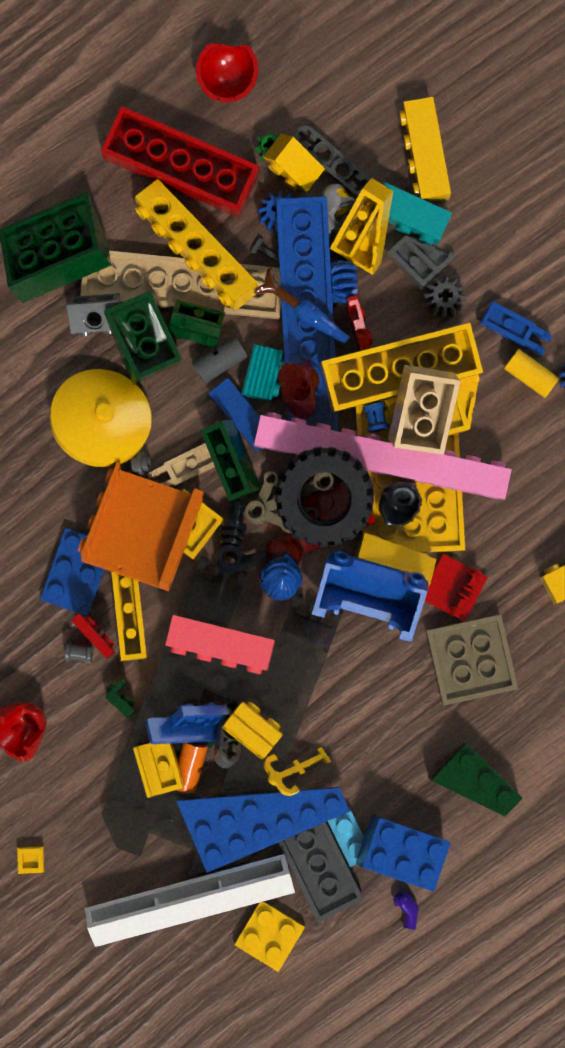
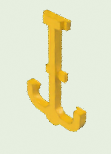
[264,747,331,796]

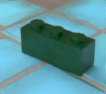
[200,419,261,501]

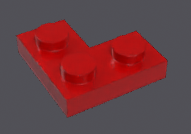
[71,614,115,659]

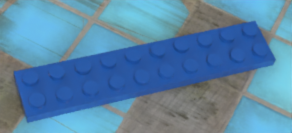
[276,196,339,432]

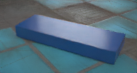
[208,378,261,452]

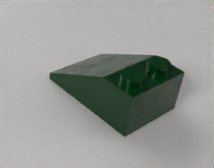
[103,291,182,385]

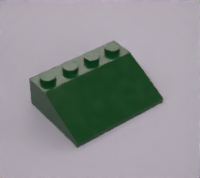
[0,191,112,303]

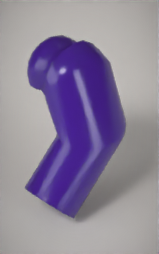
[393,893,419,930]

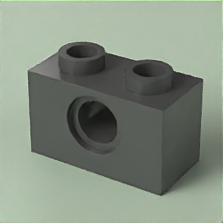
[66,293,121,336]

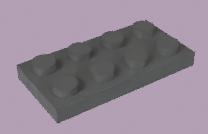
[278,822,364,923]

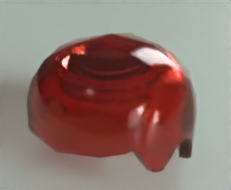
[265,533,304,565]

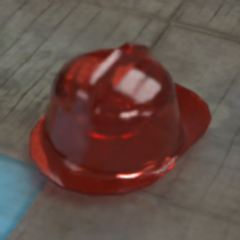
[279,360,320,419]

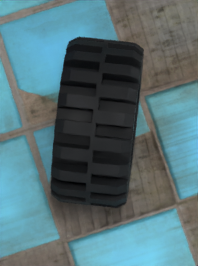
[275,446,374,548]

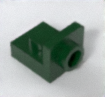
[105,678,136,718]

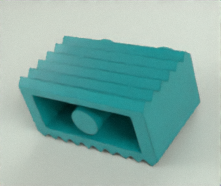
[242,344,285,403]

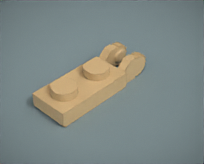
[147,443,215,487]

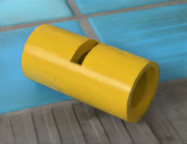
[504,349,560,398]

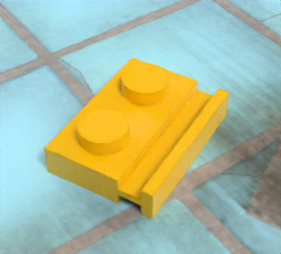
[133,743,185,798]

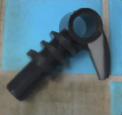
[217,500,267,575]

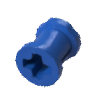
[363,402,390,433]

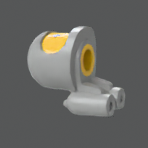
[320,184,355,237]

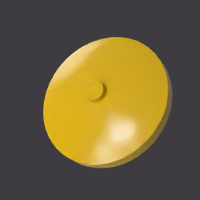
[49,369,152,467]

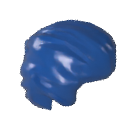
[260,554,303,601]

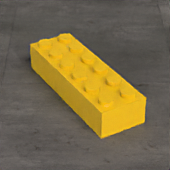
[319,323,483,412]

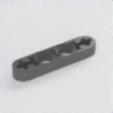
[294,125,370,198]

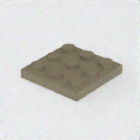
[426,614,518,706]

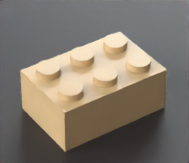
[388,365,461,455]

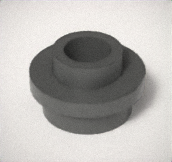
[131,451,151,477]

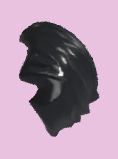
[378,481,422,526]

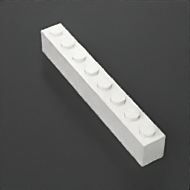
[85,854,295,947]

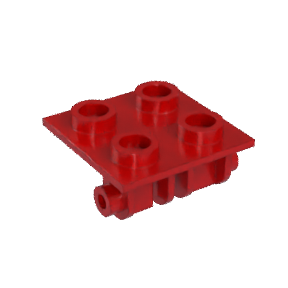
[425,554,488,622]

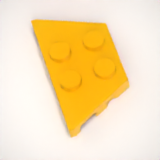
[384,374,480,436]

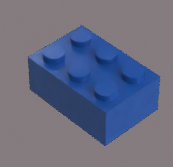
[356,814,451,892]

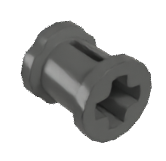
[65,639,94,664]

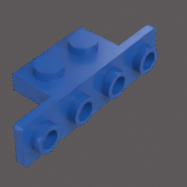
[145,703,234,744]

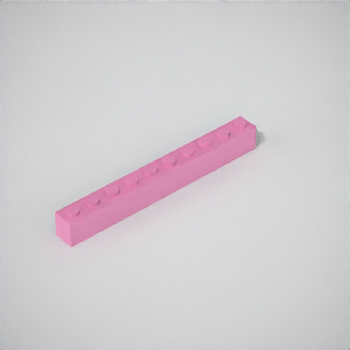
[254,412,512,500]

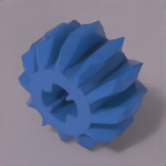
[258,190,292,234]
[330,260,358,303]

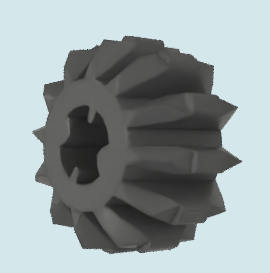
[423,276,466,319]

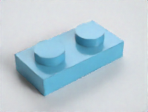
[328,810,364,867]

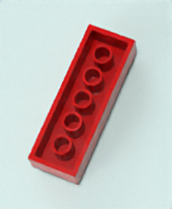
[101,106,260,219]

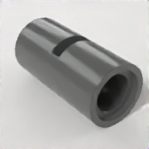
[192,336,247,384]

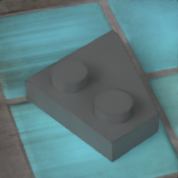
[386,235,456,290]

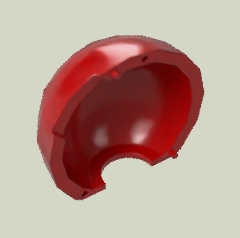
[196,43,259,103]

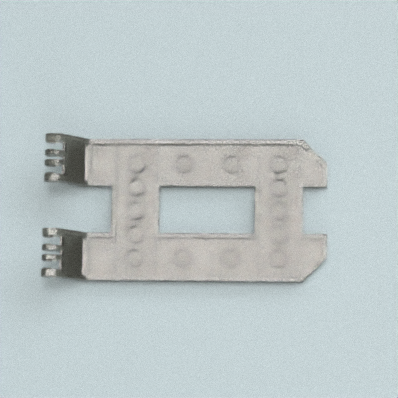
[102,556,344,878]

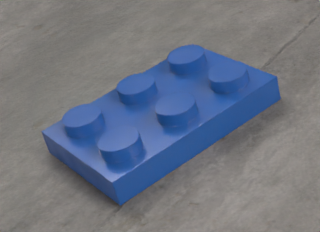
[40,528,105,615]

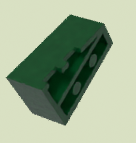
[429,743,523,817]

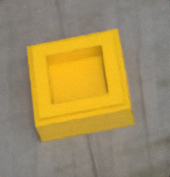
[17,846,45,874]

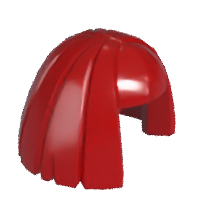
[0,702,47,762]

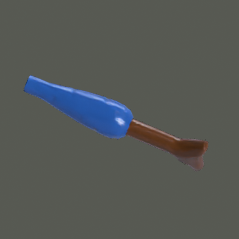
[254,267,350,345]

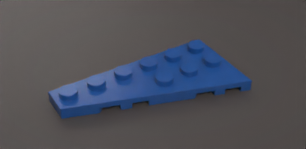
[176,786,350,872]

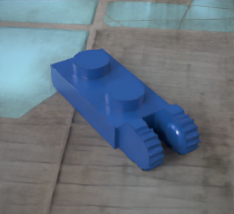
[479,301,552,355]

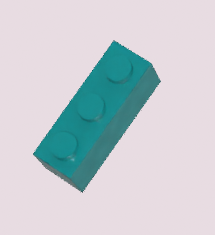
[383,182,452,246]

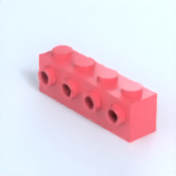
[165,615,276,674]

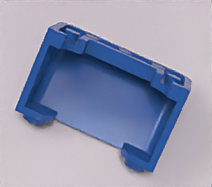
[312,551,429,642]

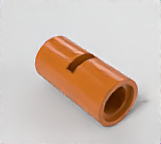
[177,742,209,794]

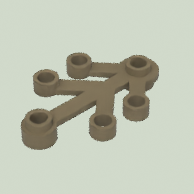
[245,471,336,533]

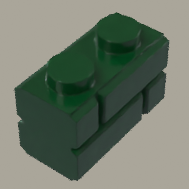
[168,299,226,348]

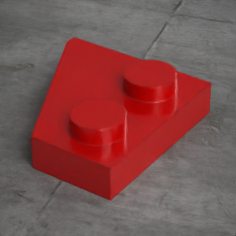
[346,295,373,351]

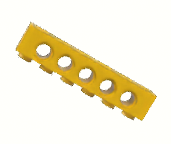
[135,179,258,311]

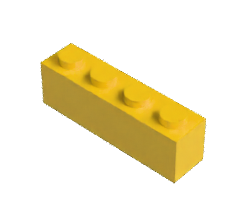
[399,97,451,203]
[111,572,147,662]

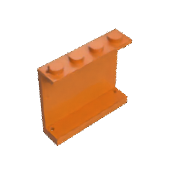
[78,462,204,592]

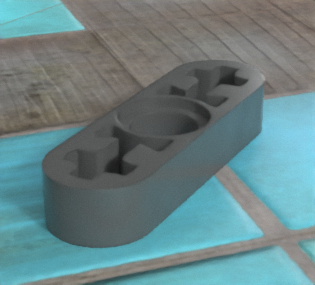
[214,697,242,768]

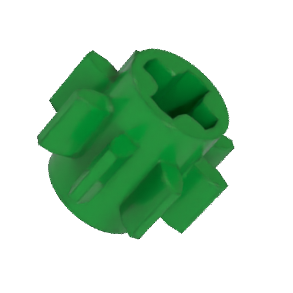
[255,131,280,162]

